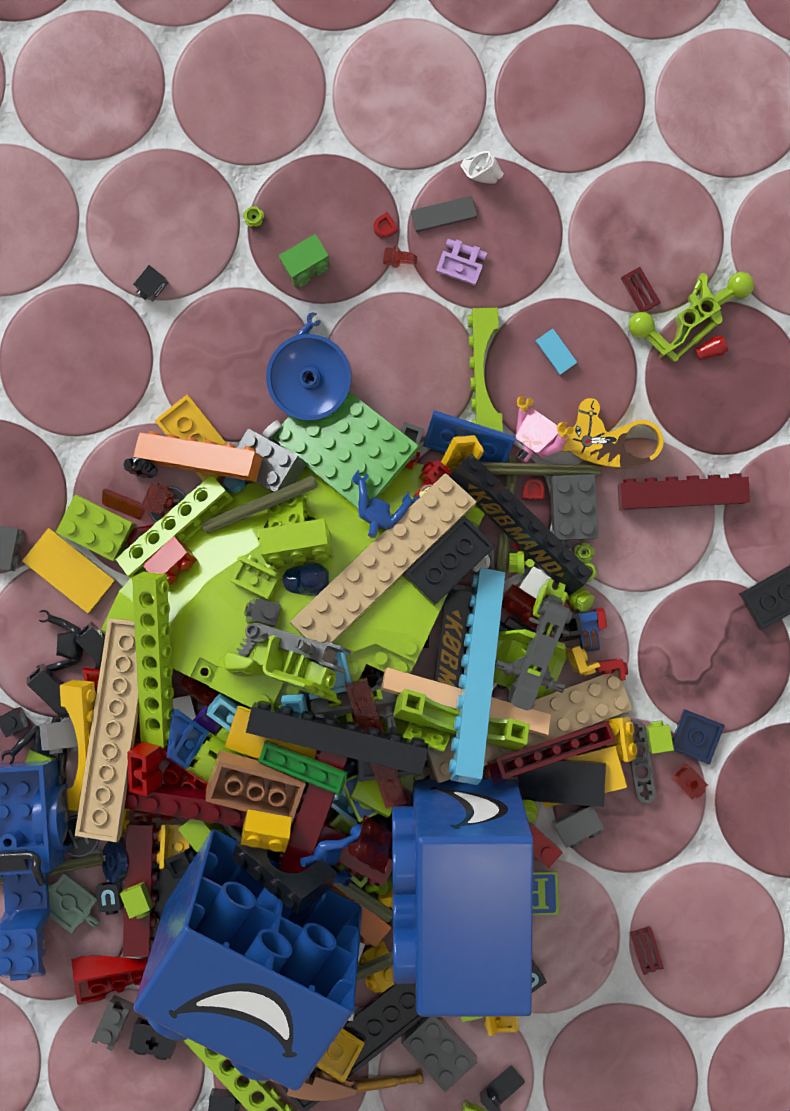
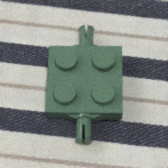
[48,872,100,934]

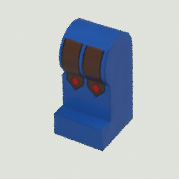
[576,611,600,652]

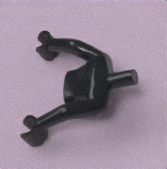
[36,610,84,672]
[1,716,67,784]

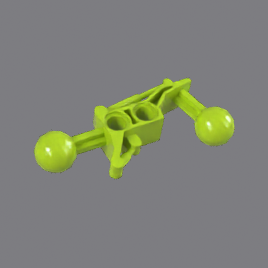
[628,272,754,362]

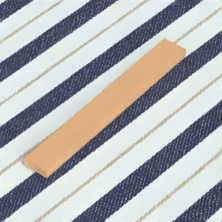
[381,667,551,737]

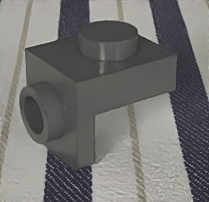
[244,598,281,627]

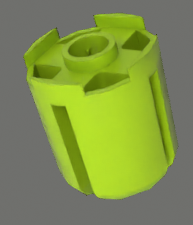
[187,732,249,782]

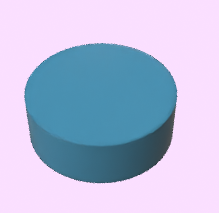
[223,477,246,493]

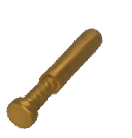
[354,1070,423,1093]

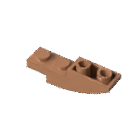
[269,1070,358,1101]

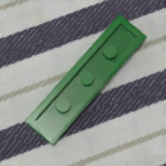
[258,740,348,795]

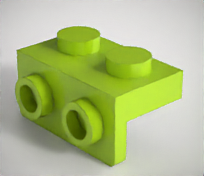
[230,555,281,601]

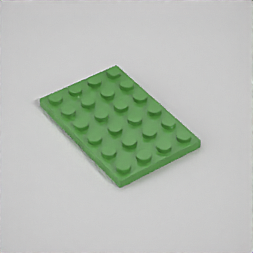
[272,392,420,508]

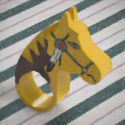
[560,398,664,468]

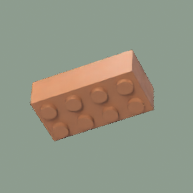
[206,750,306,823]

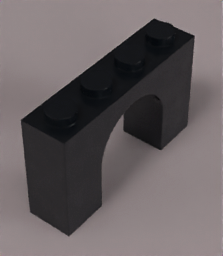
[27,621,105,719]
[232,841,337,914]

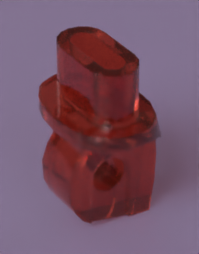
[383,246,417,268]

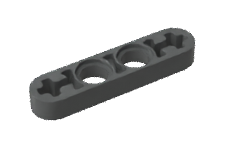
[630,720,656,803]

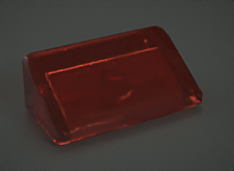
[102,488,147,520]

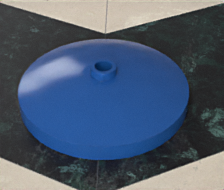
[266,334,352,420]

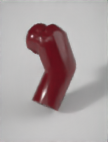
[127,524,153,547]

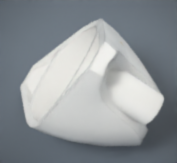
[461,151,504,184]

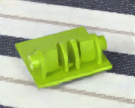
[268,494,307,527]
[403,722,452,752]

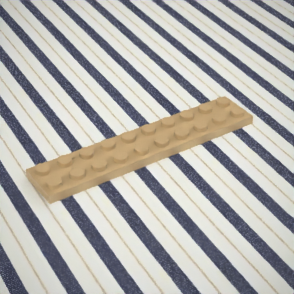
[290,473,476,644]
[75,618,139,842]
[427,669,632,783]

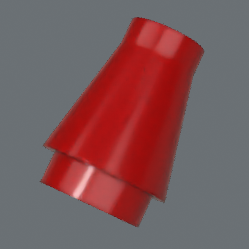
[695,336,728,361]

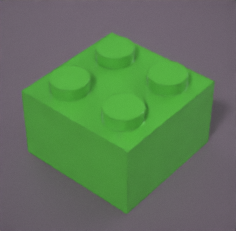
[279,234,330,287]

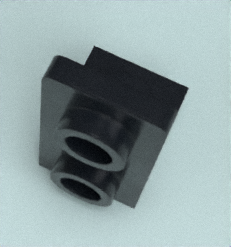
[164,846,197,880]
[479,1065,525,1111]

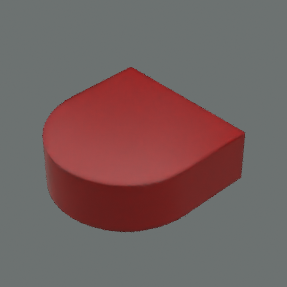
[374,212,398,238]
[522,478,545,500]
[594,608,607,630]

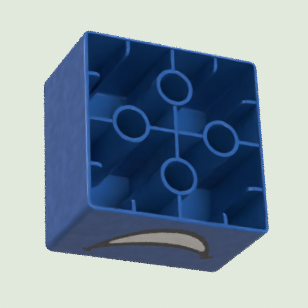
[392,779,533,1017]
[134,830,362,1090]

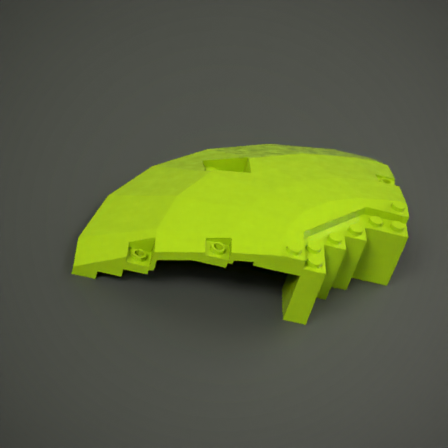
[101,463,485,708]

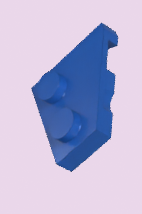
[167,709,209,769]

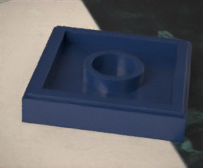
[672,709,725,765]

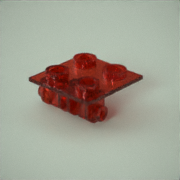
[177,672,220,707]
[347,815,392,874]

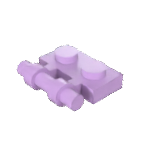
[436,239,487,286]

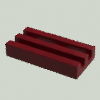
[621,267,661,312]
[630,926,664,975]

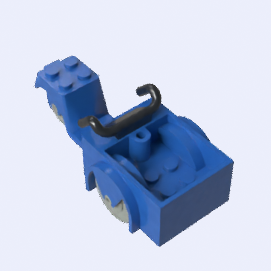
[0,759,72,981]

